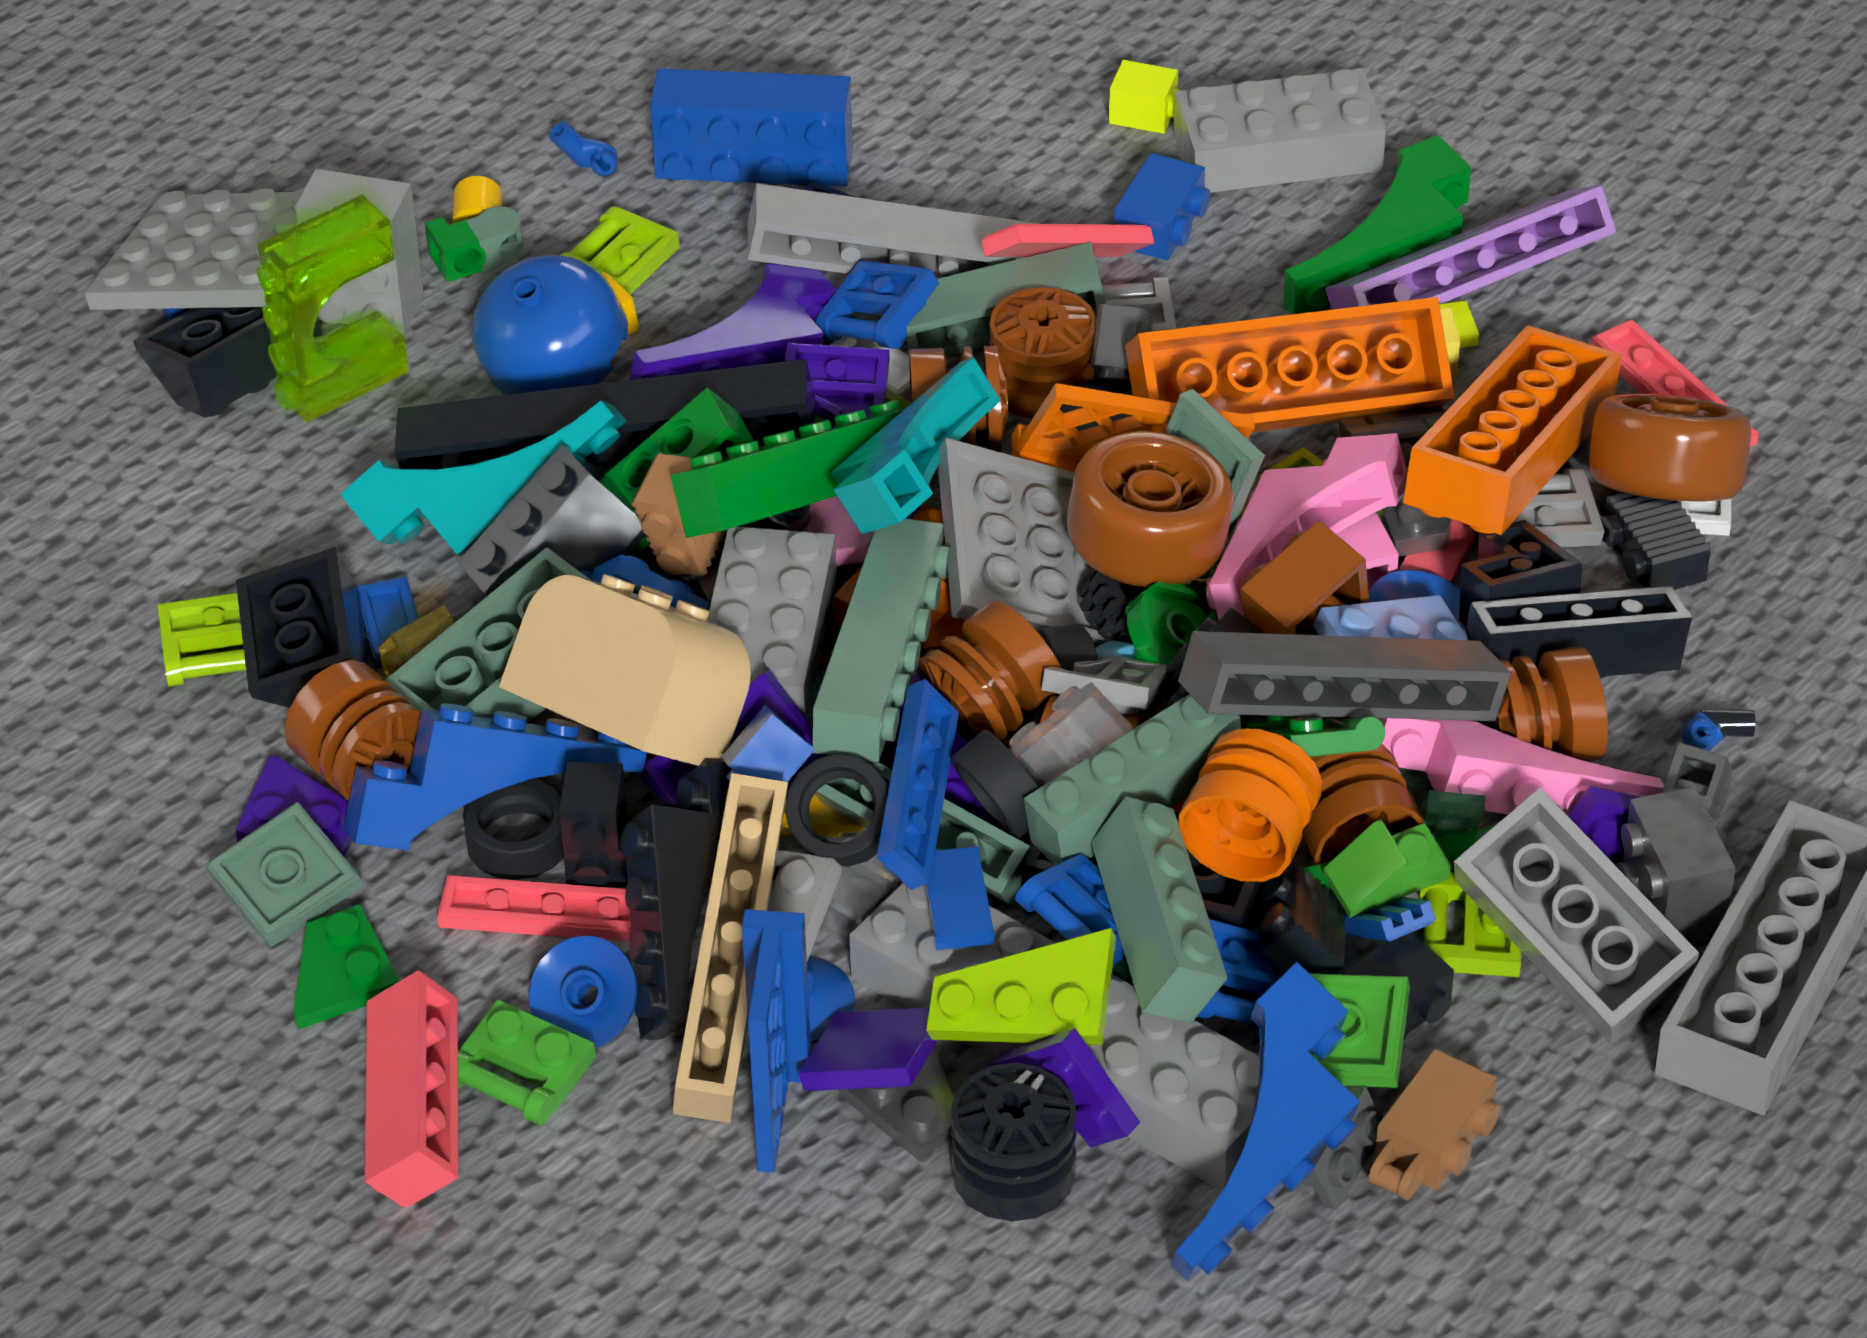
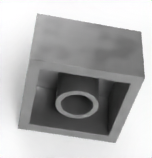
[1616,787,1735,948]

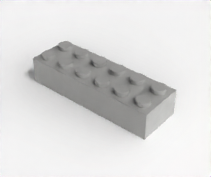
[1655,800,1867,1116]

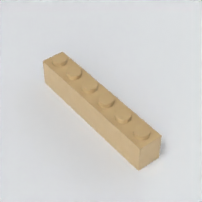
[673,773,788,1124]

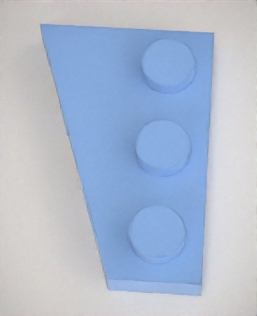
[1313,595,1469,640]

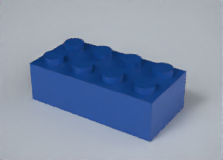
[650,68,853,186]

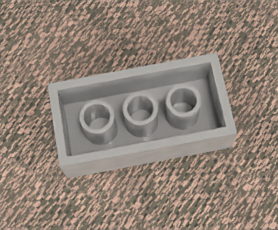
[1174,68,1386,192]
[707,527,837,722]
[1454,788,1699,1044]

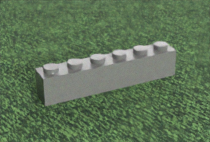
[748,183,1040,279]

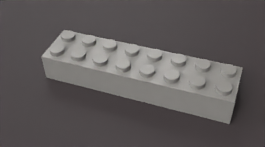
[849,883,1259,1191]

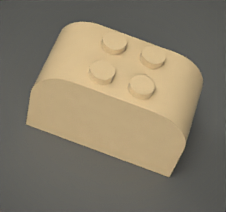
[499,574,751,766]

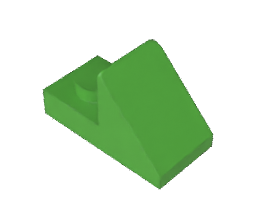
[1323,820,1452,918]

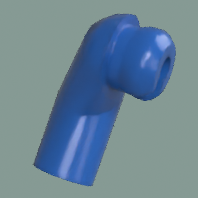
[549,121,618,176]

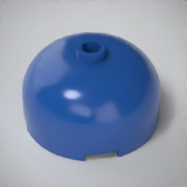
[472,255,628,395]

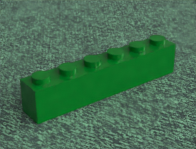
[670,400,906,538]

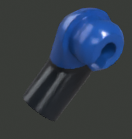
[1682,708,1755,751]

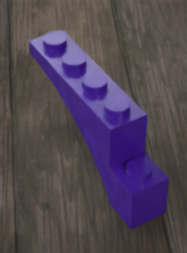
[630,263,837,380]

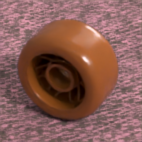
[1589,394,1751,502]
[1067,431,1234,588]

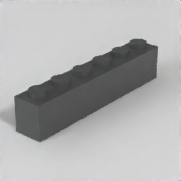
[1178,631,1511,721]

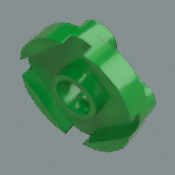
[1126,581,1219,681]

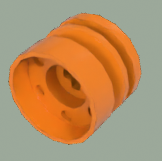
[1178,729,1323,882]

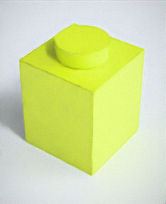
[1109,60,1182,134]

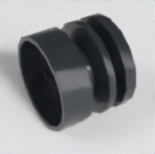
[951,1063,1077,1222]

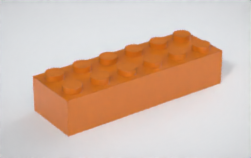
[1125,297,1455,433]
[1403,325,1623,535]

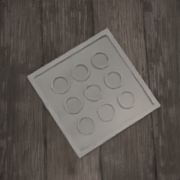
[85,188,305,310]
[938,438,1133,648]

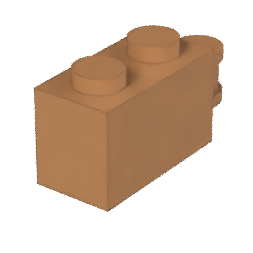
[1368,1049,1500,1201]

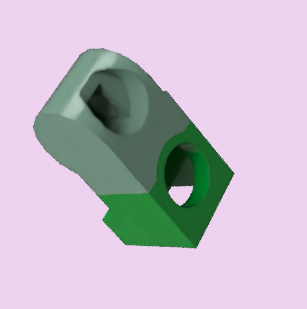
[425,206,524,282]

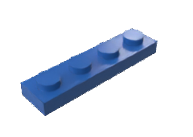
[876,679,959,890]

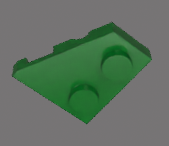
[293,904,400,1030]

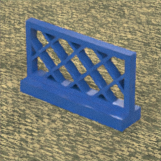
[742,909,811,1172]

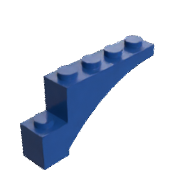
[344,703,647,851]
[1171,962,1360,1282]

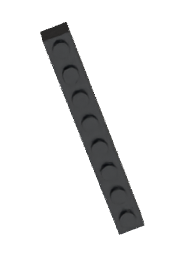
[394,359,815,470]

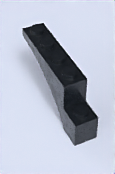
[621,761,732,1040]

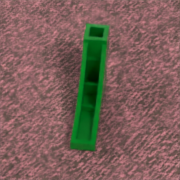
[1283,135,1471,315]

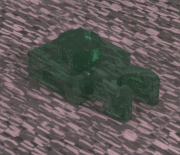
[1421,790,1485,836]

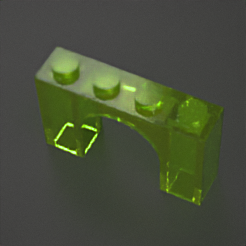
[256,194,409,423]

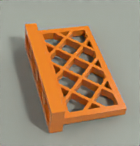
[1011,383,1255,472]

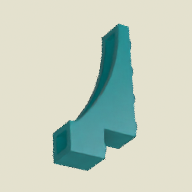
[830,357,1001,534]
[340,401,627,556]

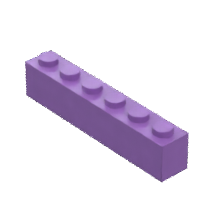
[1325,185,1617,310]

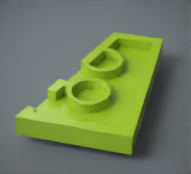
[926,928,1116,1045]

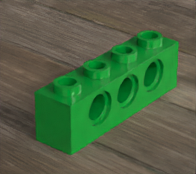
[605,387,754,557]

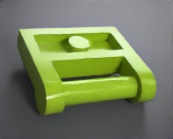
[560,206,680,295]
[157,593,246,687]
[1420,872,1521,977]

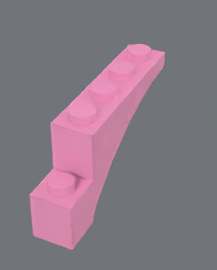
[1207,433,1408,619]
[1377,718,1664,816]

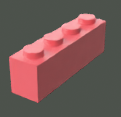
[364,970,458,1207]

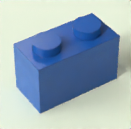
[1113,153,1210,261]

